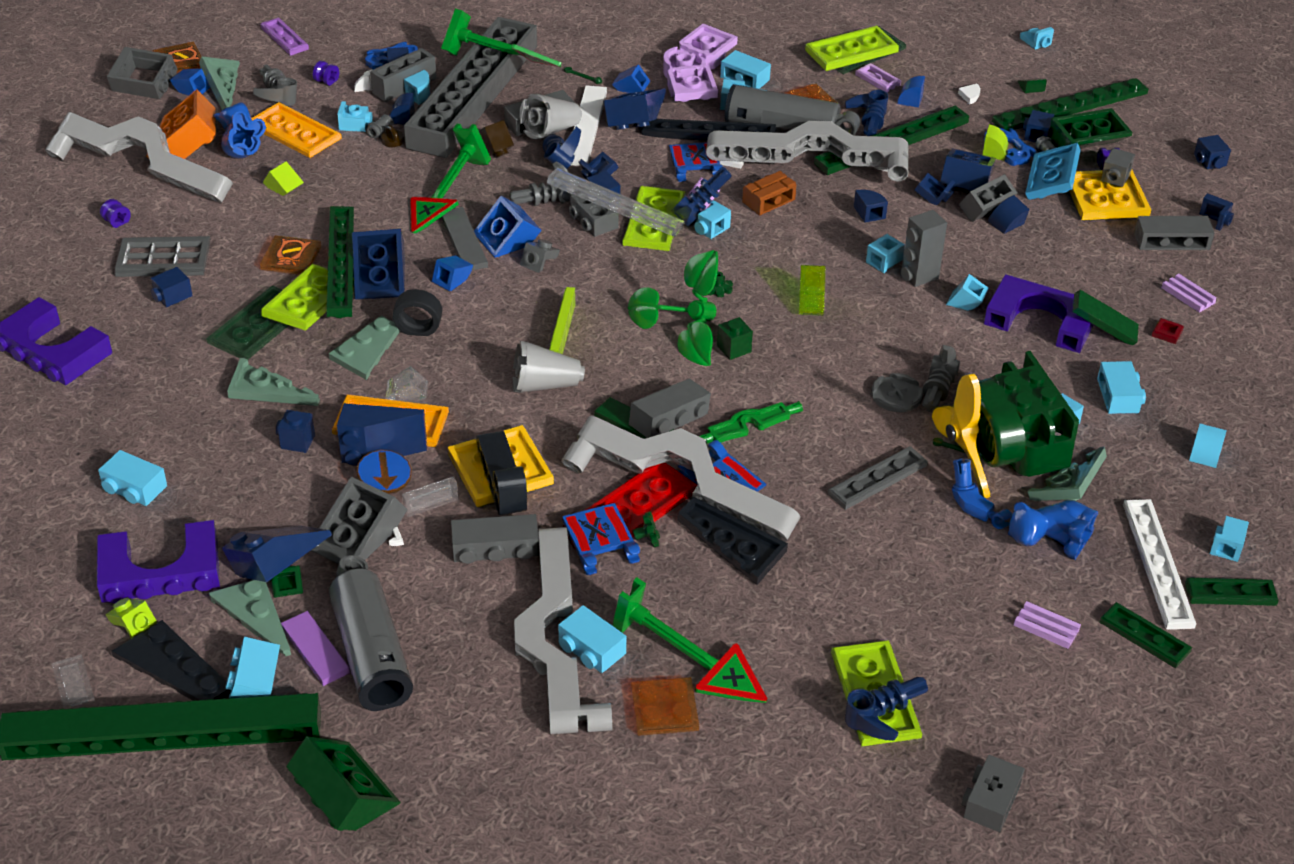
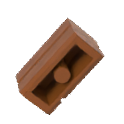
[742,171,796,216]

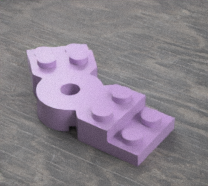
[663,24,738,102]

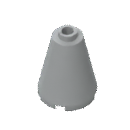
[520,94,582,139]
[512,341,585,393]

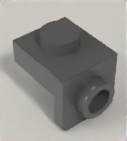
[520,239,560,273]

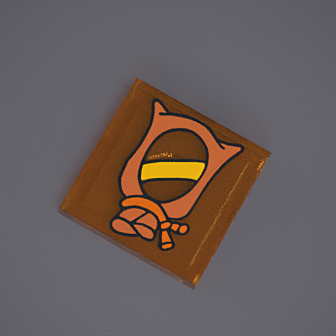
[152,41,202,74]
[260,235,322,275]

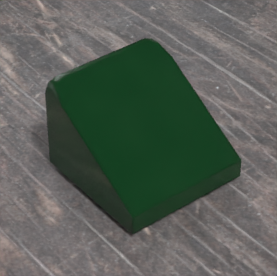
[1018,78,1047,93]
[272,565,303,598]

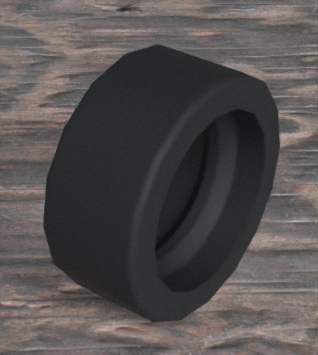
[392,289,443,336]

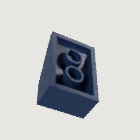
[604,88,666,130]
[940,148,996,193]
[352,229,405,300]
[337,403,428,466]
[222,526,332,582]

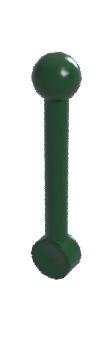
[564,67,602,84]
[933,438,982,460]

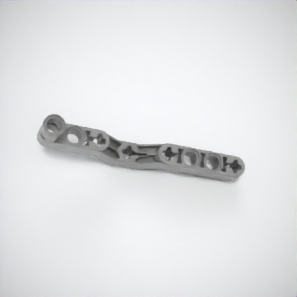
[45,112,233,203]
[706,121,908,182]
[561,416,800,542]
[514,527,612,734]

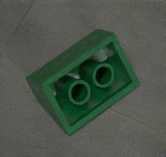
[1048,108,1133,149]
[286,736,401,831]

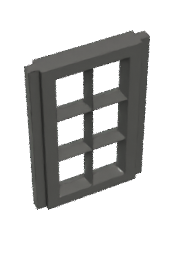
[115,236,211,277]

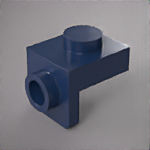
[578,151,619,180]
[915,173,956,205]
[1199,193,1234,231]

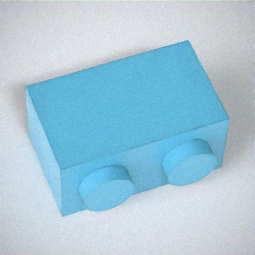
[720,50,771,89]
[1097,361,1146,414]
[98,450,167,506]
[558,605,626,673]
[225,637,280,699]

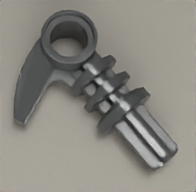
[253,65,297,106]
[510,161,579,206]
[922,345,960,412]

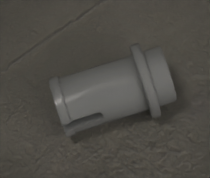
[367,114,393,139]
[1035,136,1056,152]

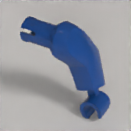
[952,458,1012,529]

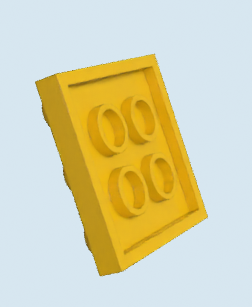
[1069,170,1151,220]
[448,425,554,507]

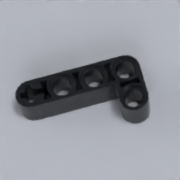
[476,430,527,516]

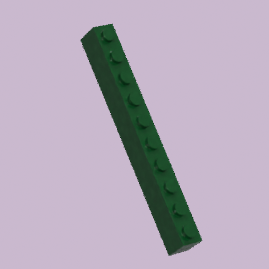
[0,693,321,761]

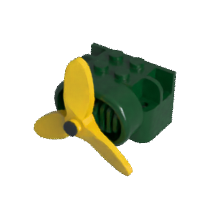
[932,351,1079,498]

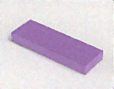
[261,18,309,56]
[281,611,350,686]

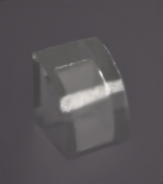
[386,366,428,403]

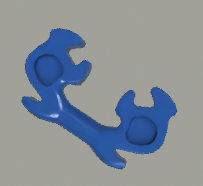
[365,41,418,70]
[984,128,1036,166]

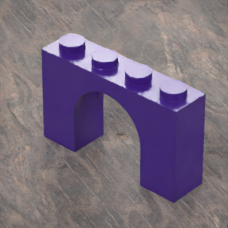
[984,274,1094,353]
[0,297,112,386]
[97,520,220,603]

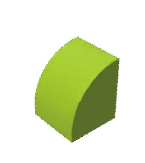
[983,124,1008,161]
[263,161,304,196]

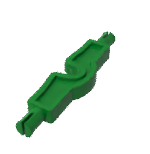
[699,401,803,444]

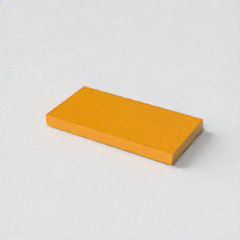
[251,102,342,158]
[332,395,449,447]

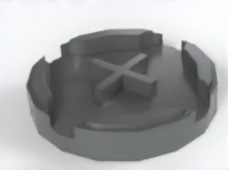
[871,373,923,412]

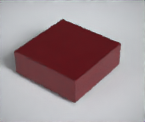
[1152,318,1184,344]

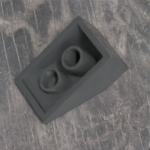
[311,477,408,565]

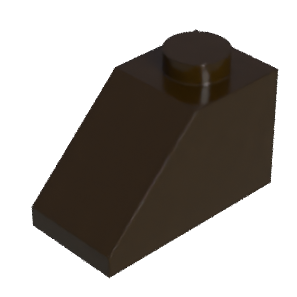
[479,120,514,158]

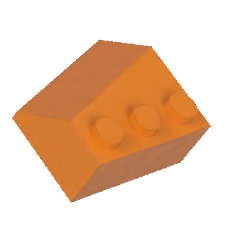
[146,89,216,159]

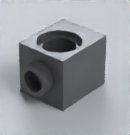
[1101,148,1135,187]

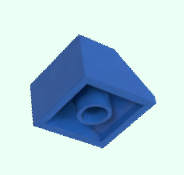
[474,196,542,258]

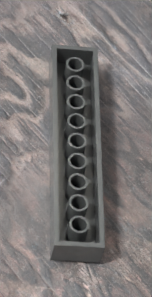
[404,17,537,158]

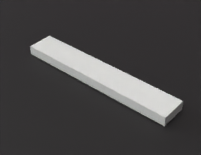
[571,86,607,166]
[1123,499,1196,629]

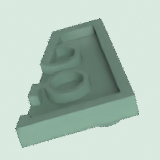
[329,315,400,380]

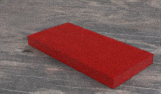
[584,462,697,537]

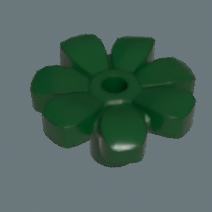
[708,272,733,297]
[633,512,660,547]

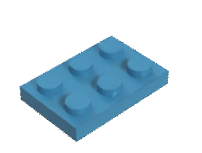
[1025,143,1080,200]

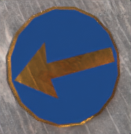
[357,450,412,494]

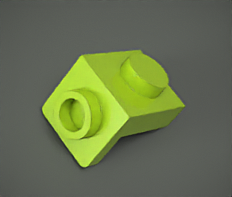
[105,598,157,639]

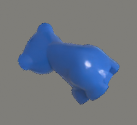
[213,102,266,159]
[1008,500,1098,560]

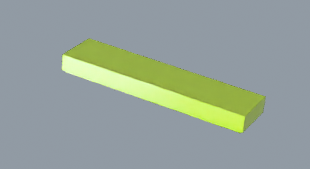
[549,287,575,354]

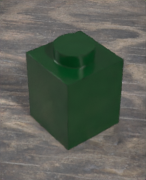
[717,317,753,360]

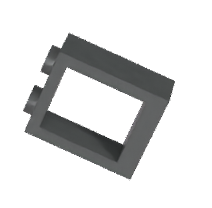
[107,47,177,99]

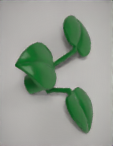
[628,250,718,366]

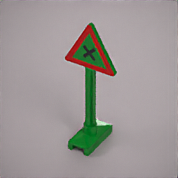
[441,8,562,67]
[411,124,491,233]
[612,577,767,703]

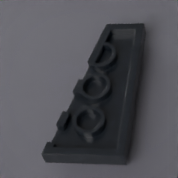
[678,497,788,585]
[111,620,231,701]

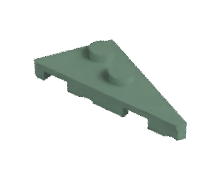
[199,56,240,110]
[227,358,320,406]
[1028,447,1107,501]
[209,580,291,656]

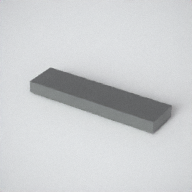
[441,207,488,271]
[828,446,928,510]

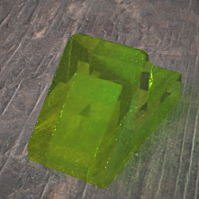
[799,265,826,316]

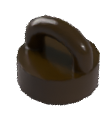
[381,125,404,147]

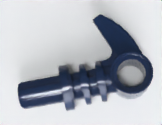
[845,90,888,136]
[542,126,581,169]
[671,167,732,227]
[845,677,928,741]

